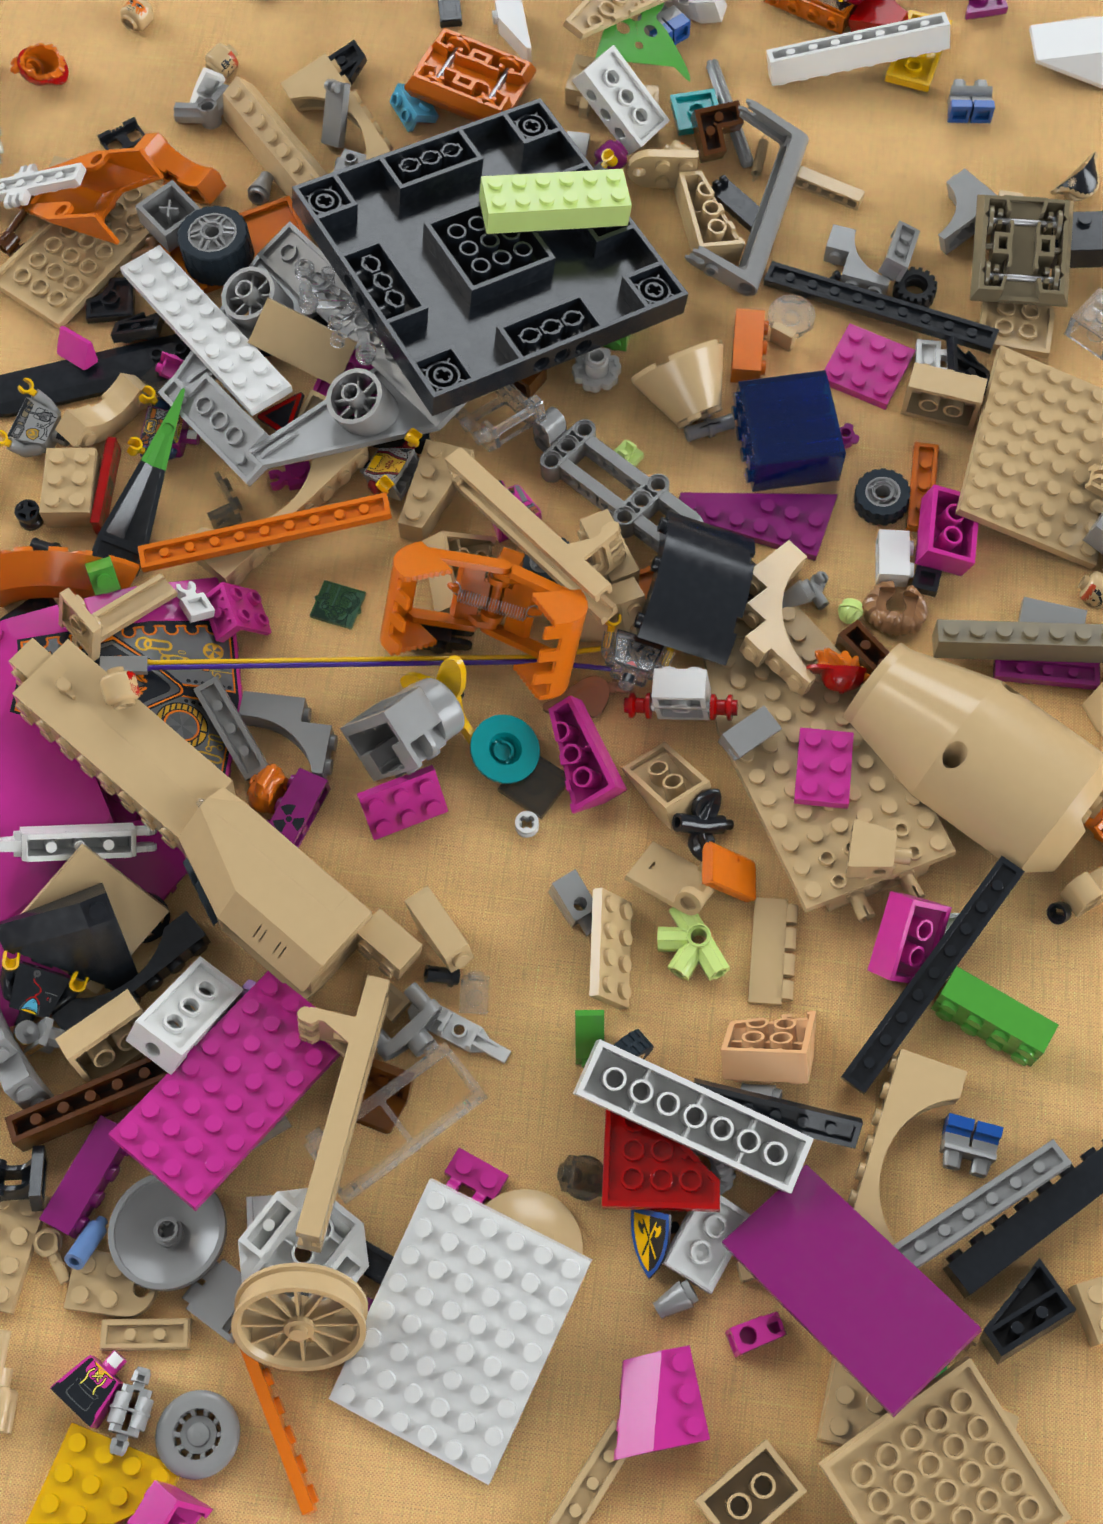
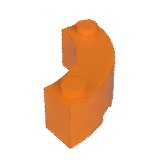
[134,132,227,205]

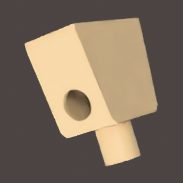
[845,819,912,878]

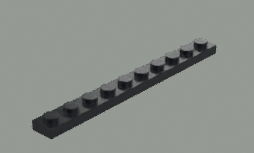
[764,261,999,354]
[841,856,1025,1095]

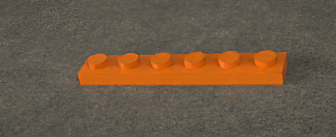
[240,1349,320,1516]

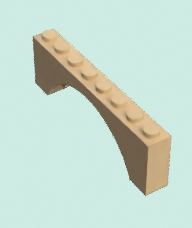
[281,53,394,160]
[195,447,370,585]
[847,1049,967,1245]

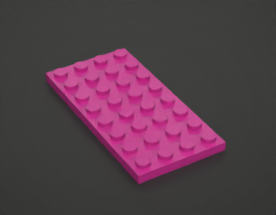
[108,971,340,1211]

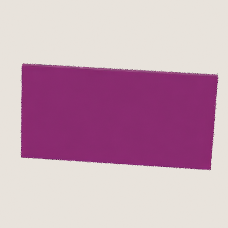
[722,1164,981,1418]

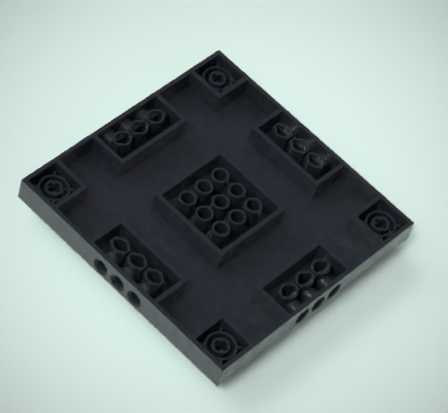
[292,98,688,416]

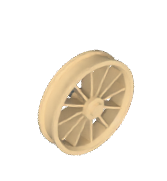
[231,1263,368,1371]

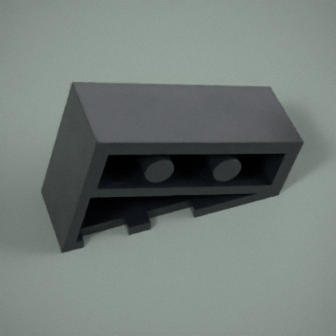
[980,1258,1076,1365]

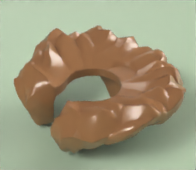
[862,581,928,637]

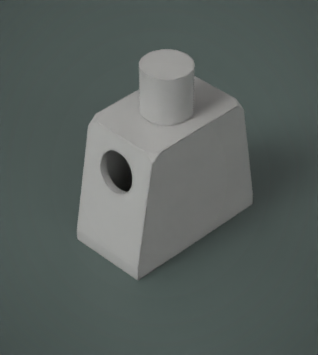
[548,869,593,936]

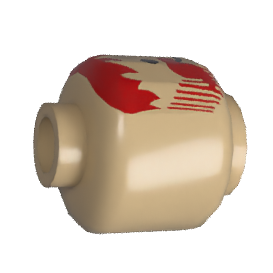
[100,666,140,710]

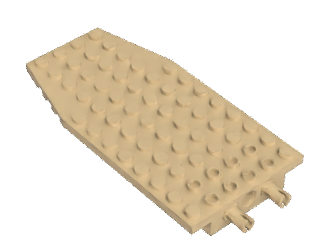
[704,606,956,923]

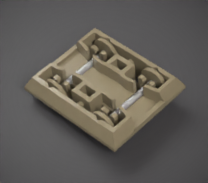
[970,195,1074,307]

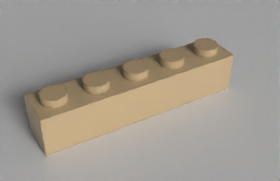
[794,165,865,211]

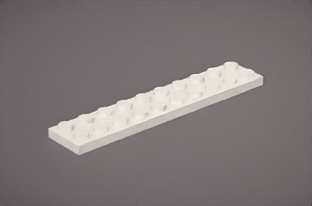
[120,245,293,416]

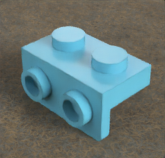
[390,83,439,132]

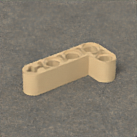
[1060,866,1103,917]

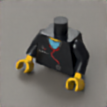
[0,951,89,1026]

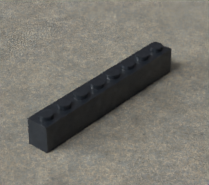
[943,1139,1103,1298]

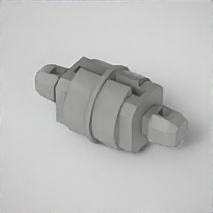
[106,1366,154,1457]

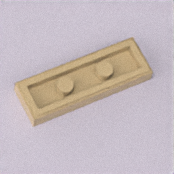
[100,1318,192,1351]

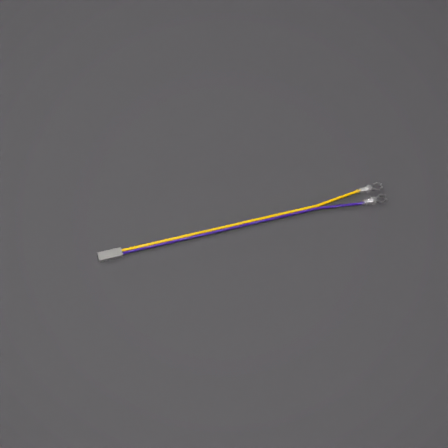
[100,641,669,677]

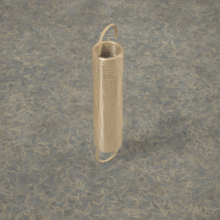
[751,135,769,182]

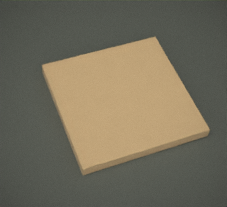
[21,843,169,995]

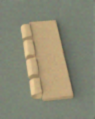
[748,897,798,1006]

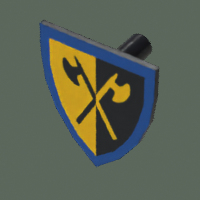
[631,1209,680,1279]

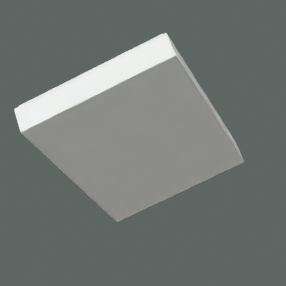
[663,1195,750,1294]

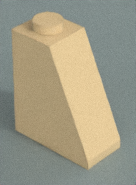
[405,885,474,973]

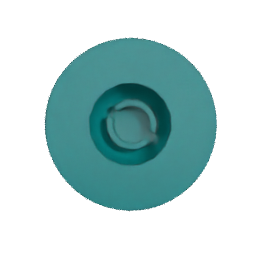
[470,715,540,784]

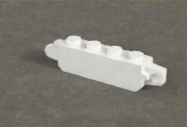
[0,823,157,862]

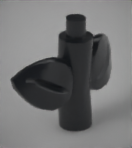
[672,789,734,862]

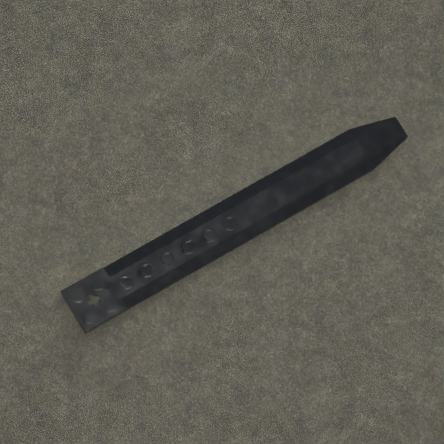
[0,315,334,418]

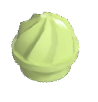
[838,598,864,624]

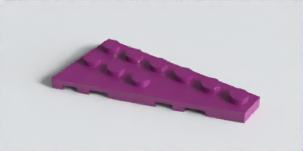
[678,492,838,561]

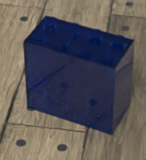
[731,370,846,492]

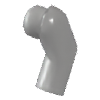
[810,571,829,610]

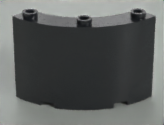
[633,511,755,666]

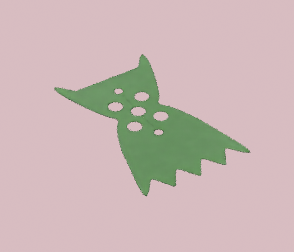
[595,2,690,82]

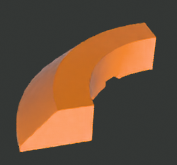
[0,546,140,608]

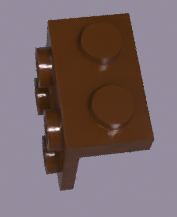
[356,1058,415,1134]

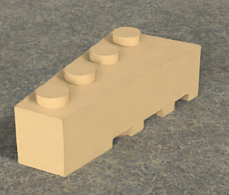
[674,170,745,262]
[398,439,475,542]

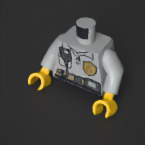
[0,378,70,458]

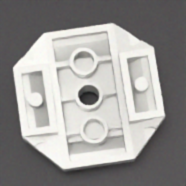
[238,1188,369,1301]

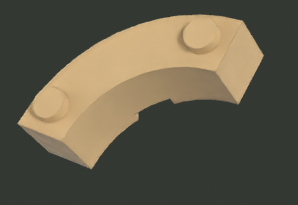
[55,373,150,447]

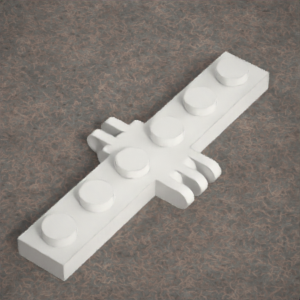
[0,162,86,209]

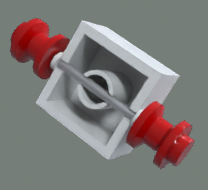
[624,666,738,721]

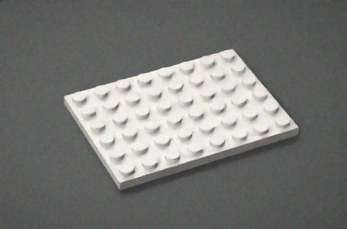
[329,1178,592,1485]

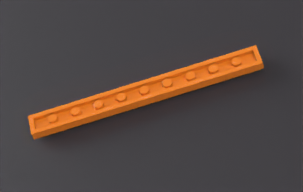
[138,492,392,573]

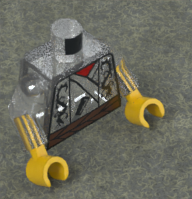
[601,613,675,691]

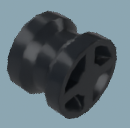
[14,499,44,531]

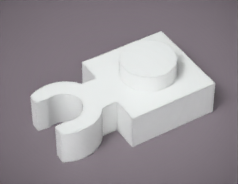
[176,581,215,623]

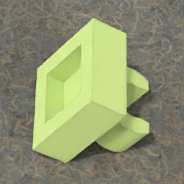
[614,439,644,466]

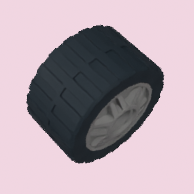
[177,206,255,286]

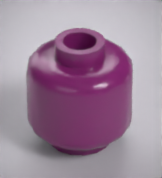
[594,140,628,169]

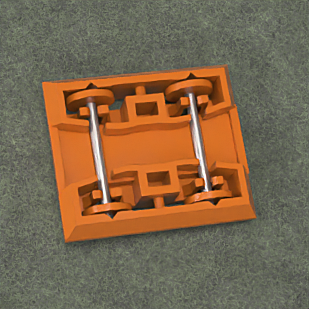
[404,28,536,121]

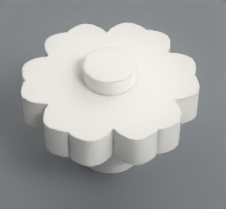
[572,347,621,393]

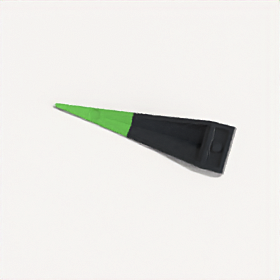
[92,388,185,577]

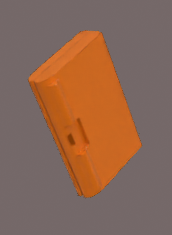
[702,841,756,903]

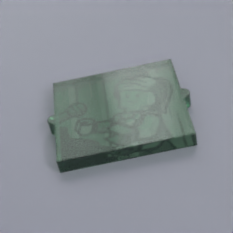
[310,580,366,630]

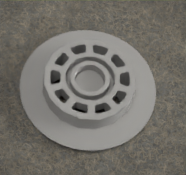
[155,1390,240,1480]

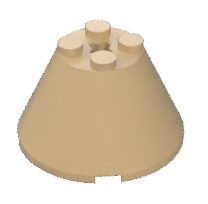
[631,339,724,429]

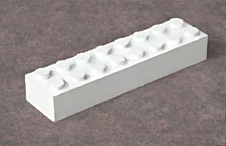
[573,1039,814,1194]

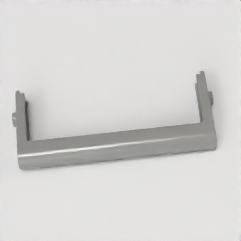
[685,99,809,296]

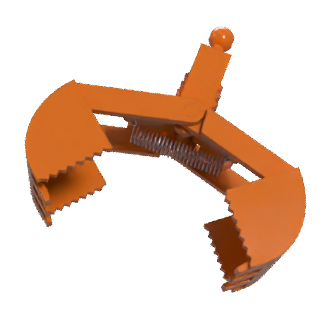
[380,541,588,700]

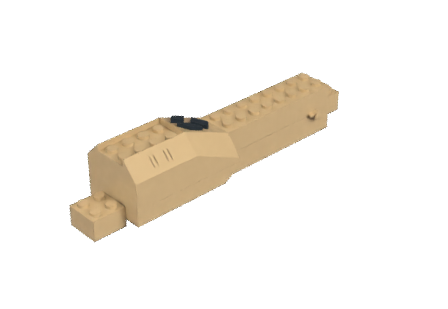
[9,638,422,1000]

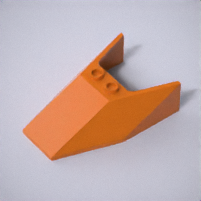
[17,147,164,245]

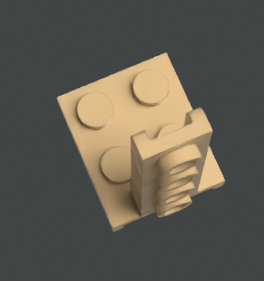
[59,574,178,661]

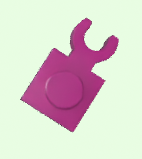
[268,461,310,491]

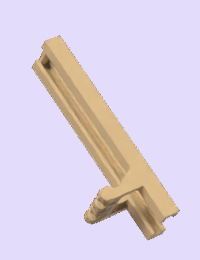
[445,447,627,625]
[296,975,390,1253]

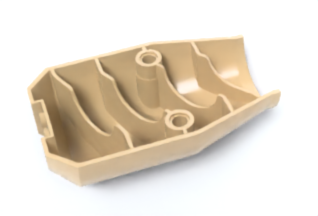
[842,643,1103,873]

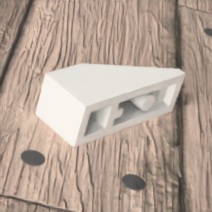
[492,0,532,63]

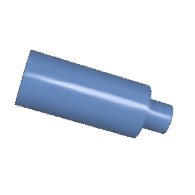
[64,1216,108,1270]

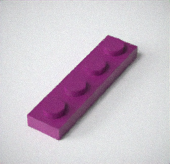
[993,660,1100,690]

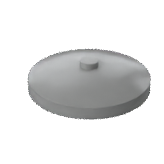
[108,1175,227,1291]

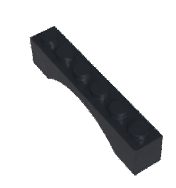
[52,911,211,1032]

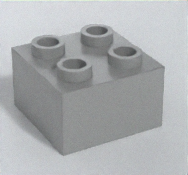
[135,180,201,253]

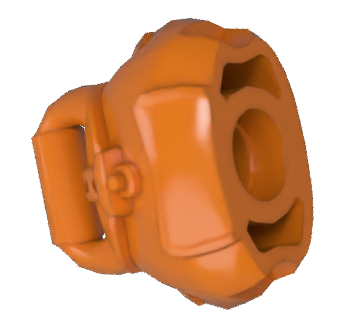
[247,763,289,814]

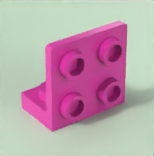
[205,582,272,643]

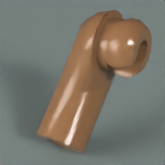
[131,235,160,260]

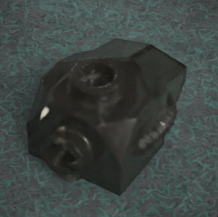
[557,1155,603,1201]

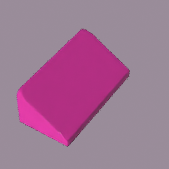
[57,326,98,370]

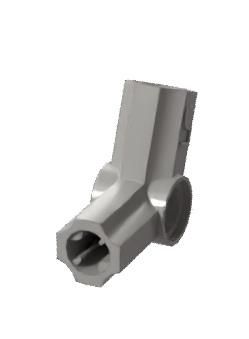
[174,84,229,129]

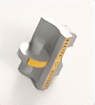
[13,1017,65,1056]

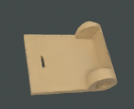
[624,842,715,915]

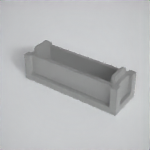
[878,220,920,282]

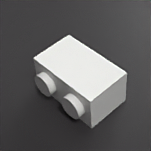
[875,529,914,587]

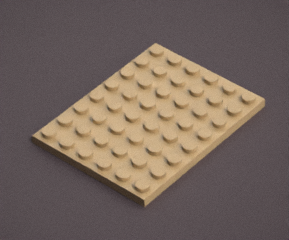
[955,345,1103,569]

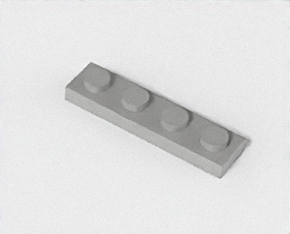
[193,676,269,781]

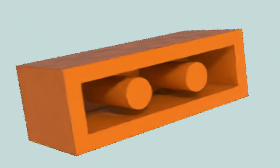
[730,308,769,385]

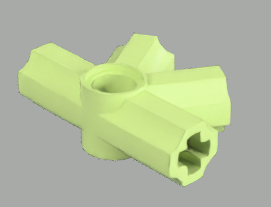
[657,907,730,981]

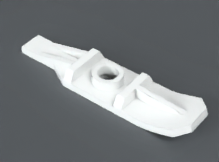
[408,1003,511,1064]

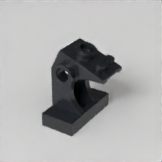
[0,1145,48,1212]

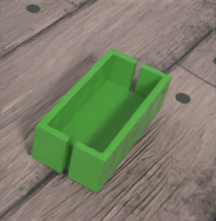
[931,966,1059,1067]

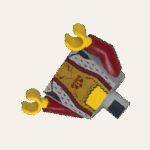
[359,428,423,501]

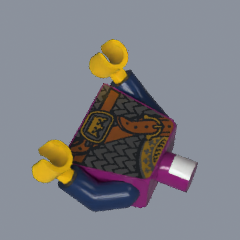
[127,385,200,461]

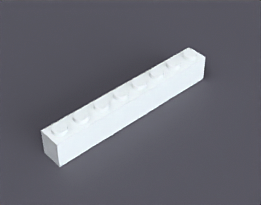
[766,12,950,86]

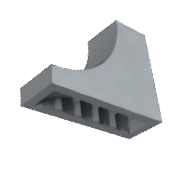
[938,169,998,255]

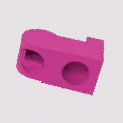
[725,1311,787,1358]

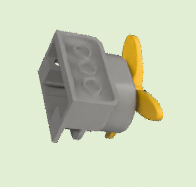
[340,655,474,781]

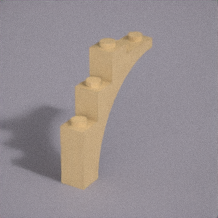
[739,540,816,697]

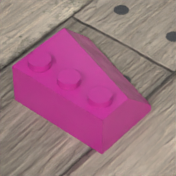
[613,1345,710,1461]

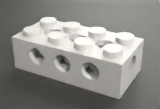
[572,45,670,156]
[125,956,244,1075]

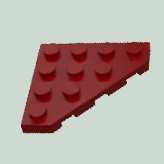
[602,1110,720,1212]

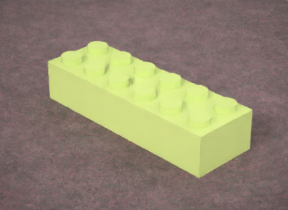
[479,169,632,234]

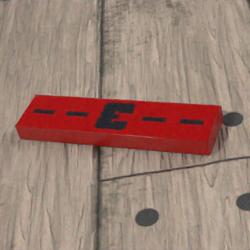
[90,437,122,535]

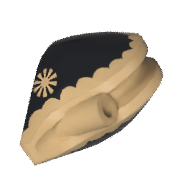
[1050,151,1100,202]

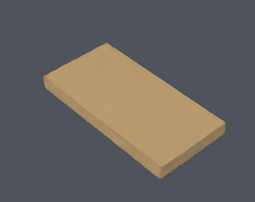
[248,297,358,384]

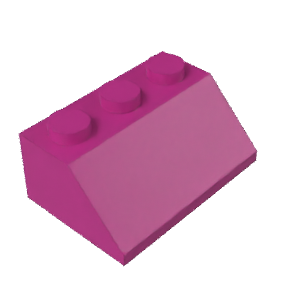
[868,891,952,983]

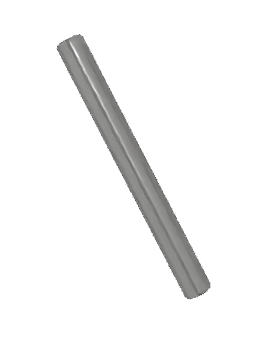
[706,59,754,168]

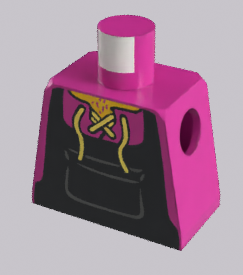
[50,1350,127,1429]

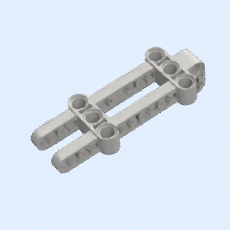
[533,406,704,553]

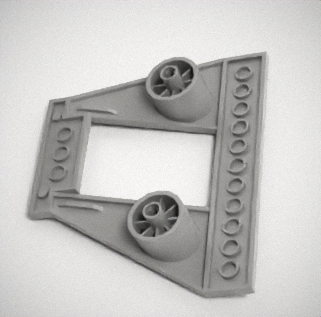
[158,221,467,486]

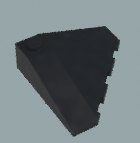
[0,883,138,991]

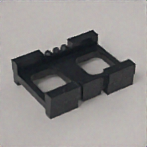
[97,117,145,150]

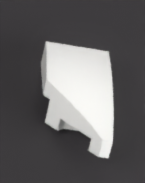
[190,67,226,103]

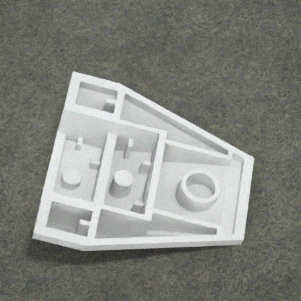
[1029,16,1103,88]

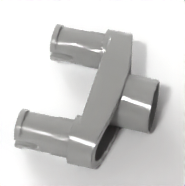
[377,982,442,1061]

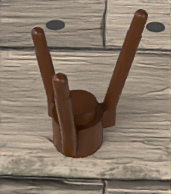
[0,209,28,256]

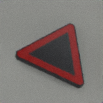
[257,392,305,431]

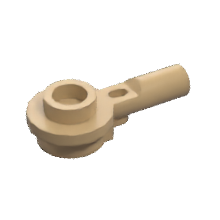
[33,1228,70,1285]

